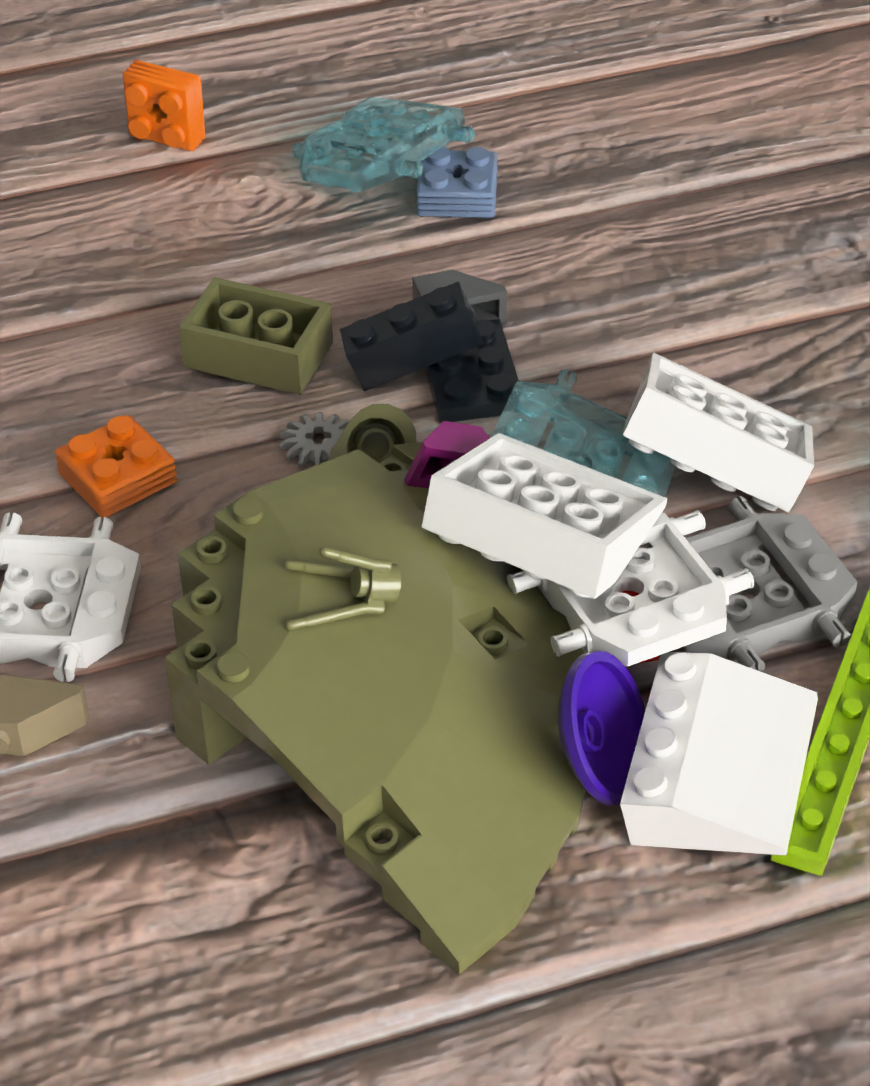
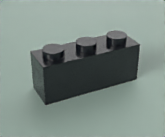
[340,281,483,391]

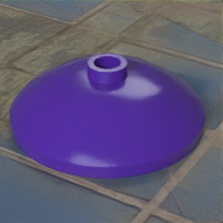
[558,651,646,806]

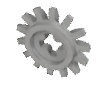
[279,412,350,467]

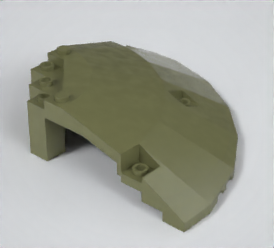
[165,442,586,975]

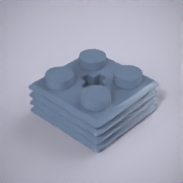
[416,146,498,218]

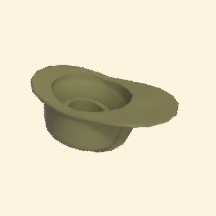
[327,404,416,463]

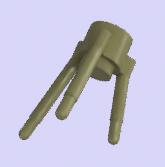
[284,547,401,630]

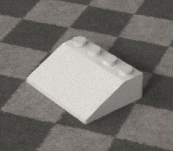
[623,352,814,513]
[421,433,667,599]
[620,652,818,855]

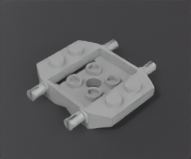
[683,496,857,672]

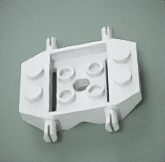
[507,510,754,666]
[0,512,141,682]

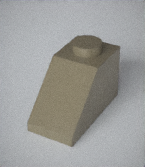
[0,674,89,757]

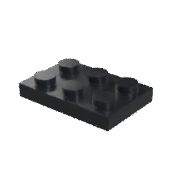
[425,319,525,424]

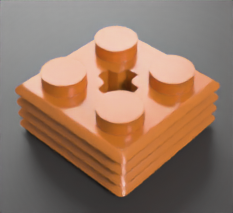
[122,60,205,151]
[54,415,178,518]

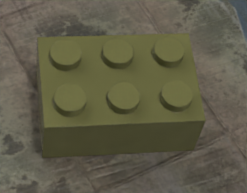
[179,277,333,395]

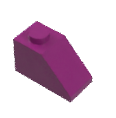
[404,421,490,488]

